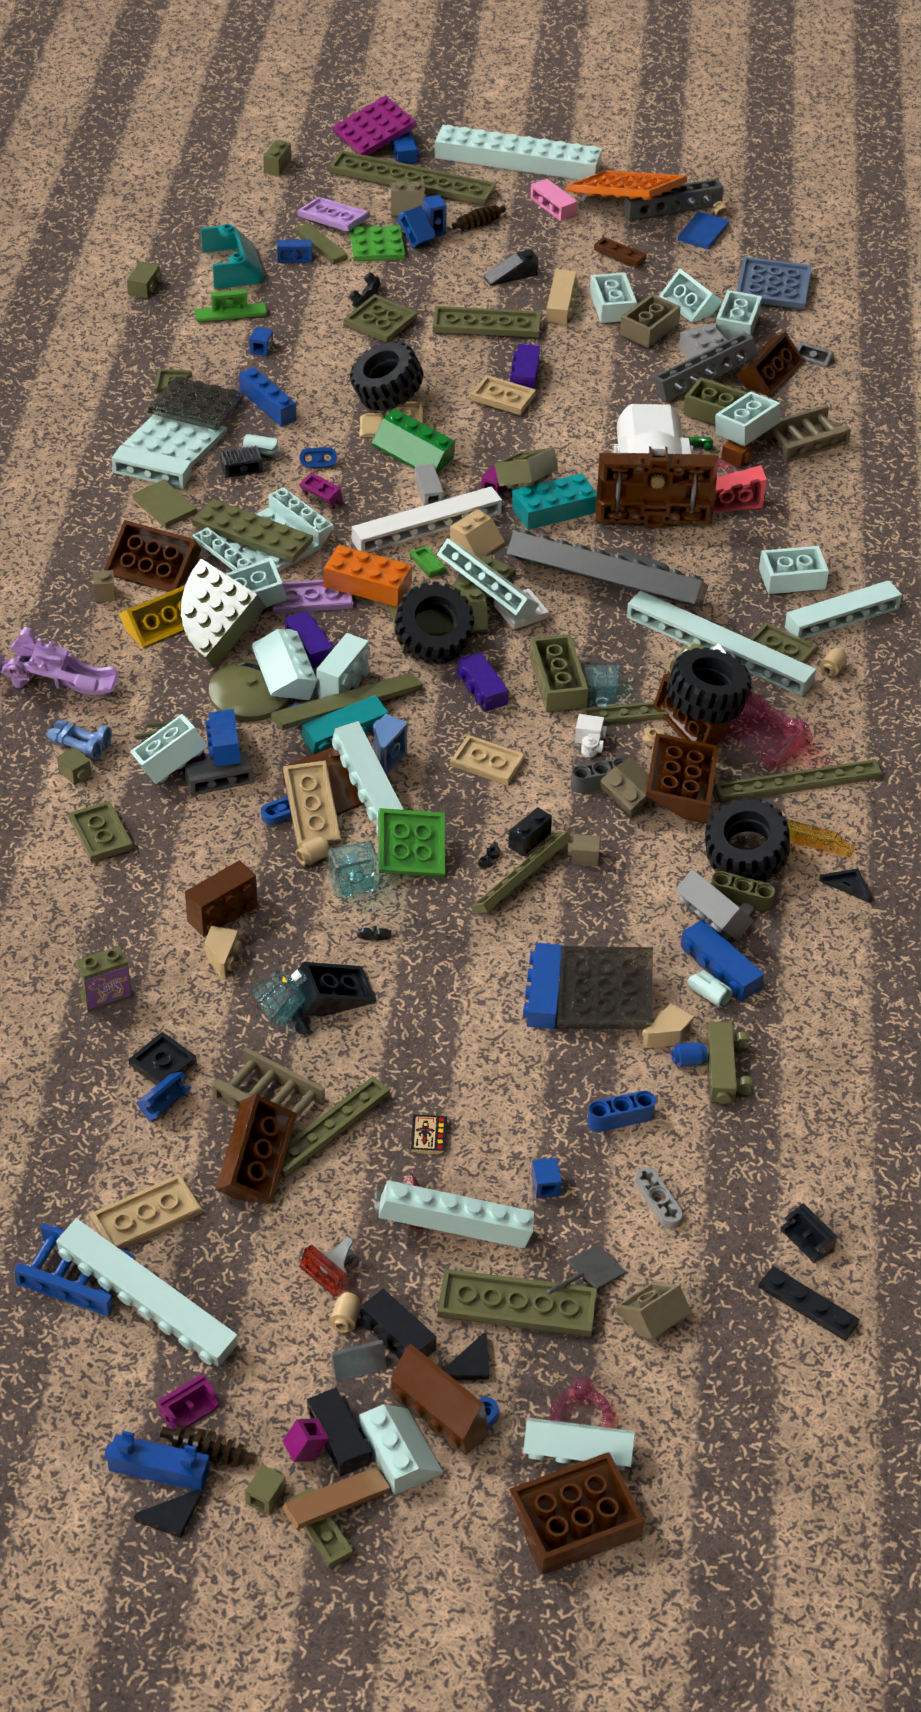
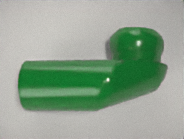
[688,436,714,450]

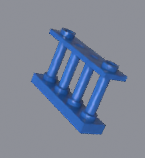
[14,1224,135,1317]

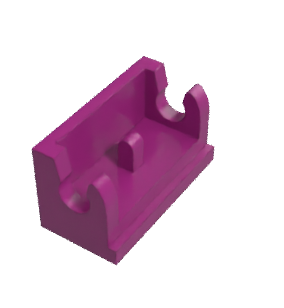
[299,472,343,509]
[158,1373,220,1430]

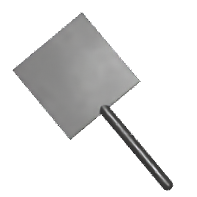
[547,1244,626,1294]

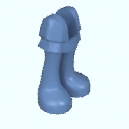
[47,720,112,760]

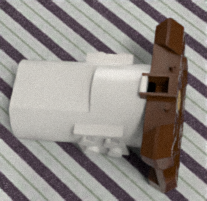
[595,404,719,528]

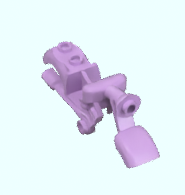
[0,627,119,696]

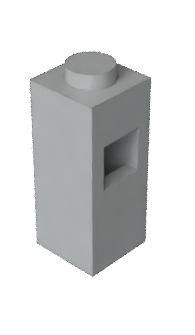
[414,464,443,506]

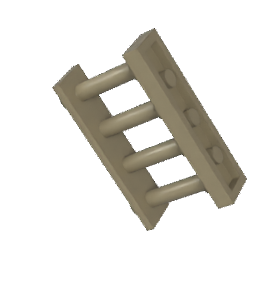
[762,405,851,463]
[212,1047,325,1140]

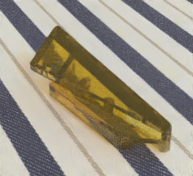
[786,819,855,857]

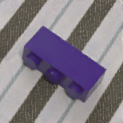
[510,344,540,389]
[285,611,334,668]
[457,652,508,712]

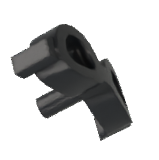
[478,841,500,868]
[357,926,391,941]
[291,1006,313,1035]

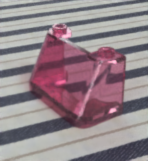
[727,686,813,768]

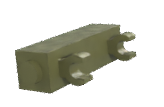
[707,1022,753,1104]

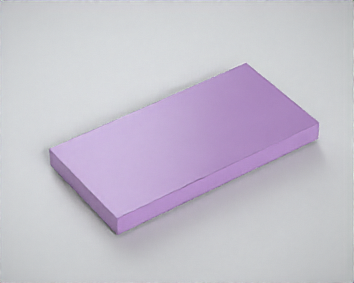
[297,197,370,231]
[272,580,353,614]

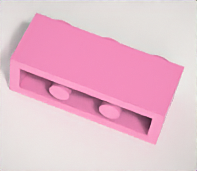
[530,179,578,221]

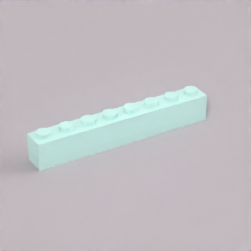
[56,1218,238,1367]

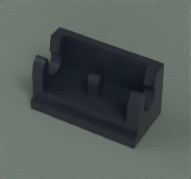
[780,1203,838,1263]

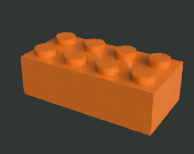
[323,545,413,607]

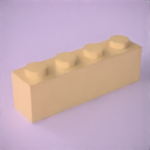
[546,269,579,325]

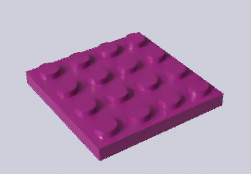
[332,96,417,156]

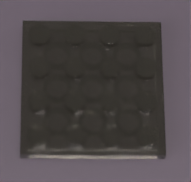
[148,376,245,431]
[557,946,653,1030]

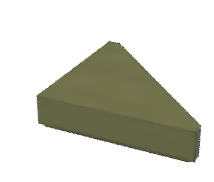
[154,369,192,394]

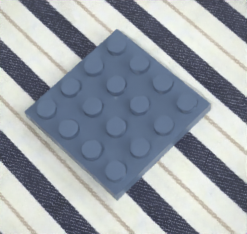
[737,257,812,310]

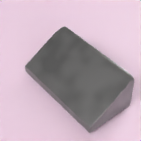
[797,341,834,368]
[331,1340,387,1381]

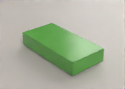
[410,546,447,578]

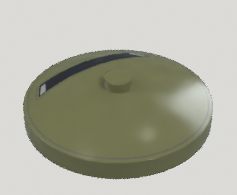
[209,660,291,722]

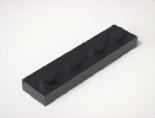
[758,1266,860,1341]

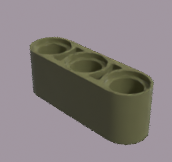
[711,871,775,911]

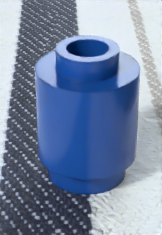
[671,1042,708,1067]

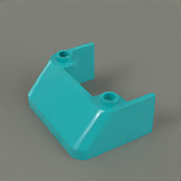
[201,224,264,289]

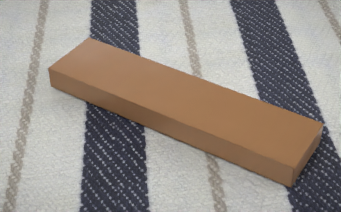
[283,1467,390,1530]

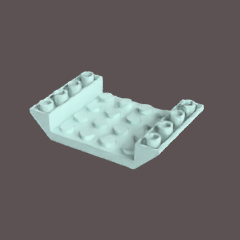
[192,487,334,572]

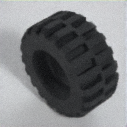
[350,341,424,411]
[394,581,474,664]
[667,647,752,723]
[705,798,790,881]

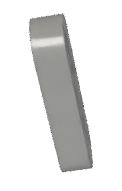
[635,1167,683,1229]

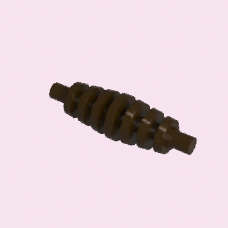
[452,205,506,230]
[160,1425,258,1467]

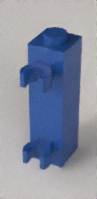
[104,1431,210,1491]

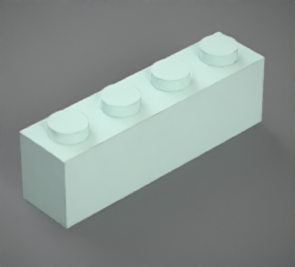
[112,445,192,489]
[523,1418,635,1470]

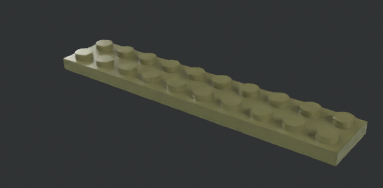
[329,150,496,205]

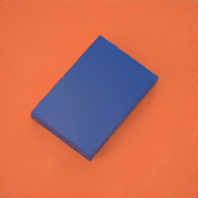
[678,211,729,250]

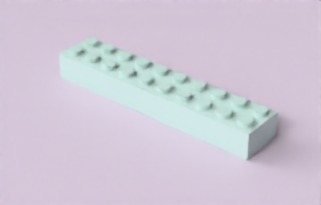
[435,125,602,180]

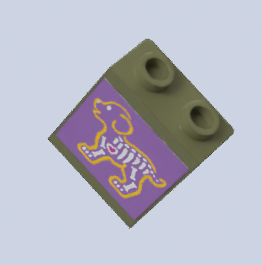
[76,946,132,1013]

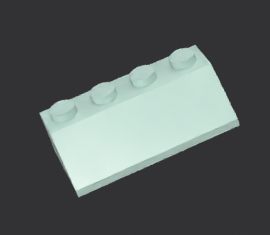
[252,629,317,700]

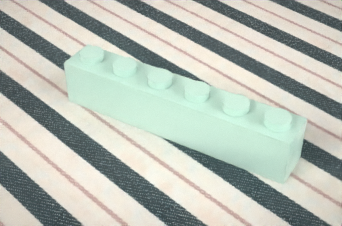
[437,538,539,621]
[785,580,902,640]
[332,721,404,835]
[378,1180,534,1248]

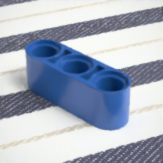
[587,1091,656,1132]

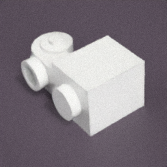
[575,714,607,758]

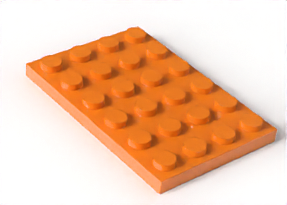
[566,170,687,200]

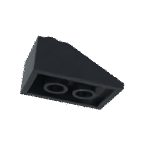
[291,962,376,1016]

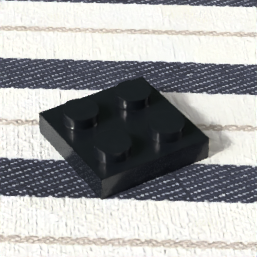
[129,1031,197,1085]

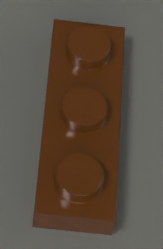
[594,237,647,267]

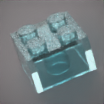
[328,840,379,899]

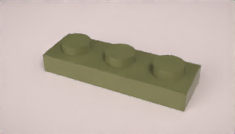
[288,1487,353,1569]

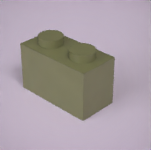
[263,140,291,176]
[127,261,162,298]

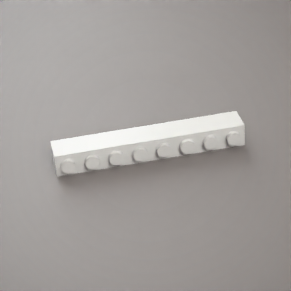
[352,486,502,553]

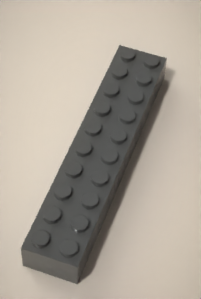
[507,529,708,608]

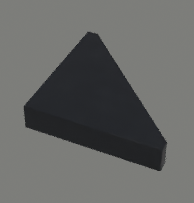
[819,868,872,903]
[443,1333,489,1380]
[134,1489,202,1538]

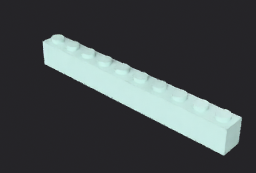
[627,590,816,697]

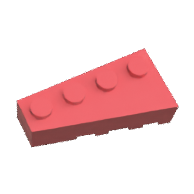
[713,465,767,512]

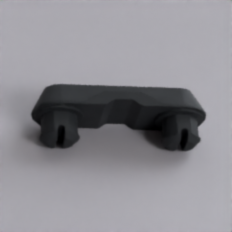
[349,272,381,308]

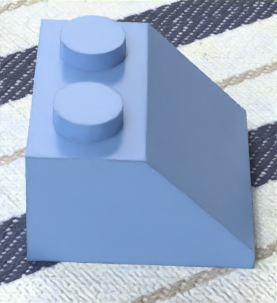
[373,714,407,775]

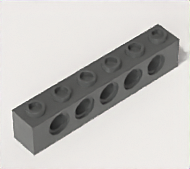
[623,178,724,220]
[653,332,758,401]

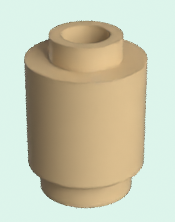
[820,648,847,677]
[295,837,330,866]
[330,1293,361,1333]

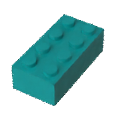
[512,473,597,530]

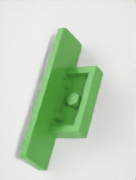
[194,289,267,322]

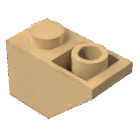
[205,926,241,979]
[642,1003,694,1048]

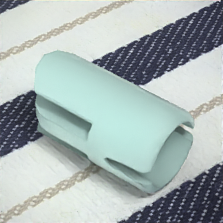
[243,434,279,457]
[687,970,732,1008]

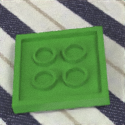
[350,225,405,261]
[378,808,445,877]

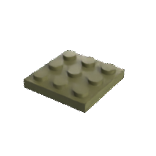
[344,294,418,343]

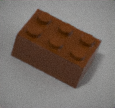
[185,860,258,937]

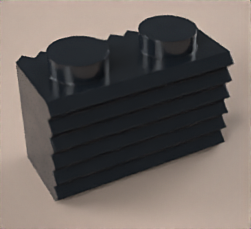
[220,445,263,478]
[508,807,552,856]

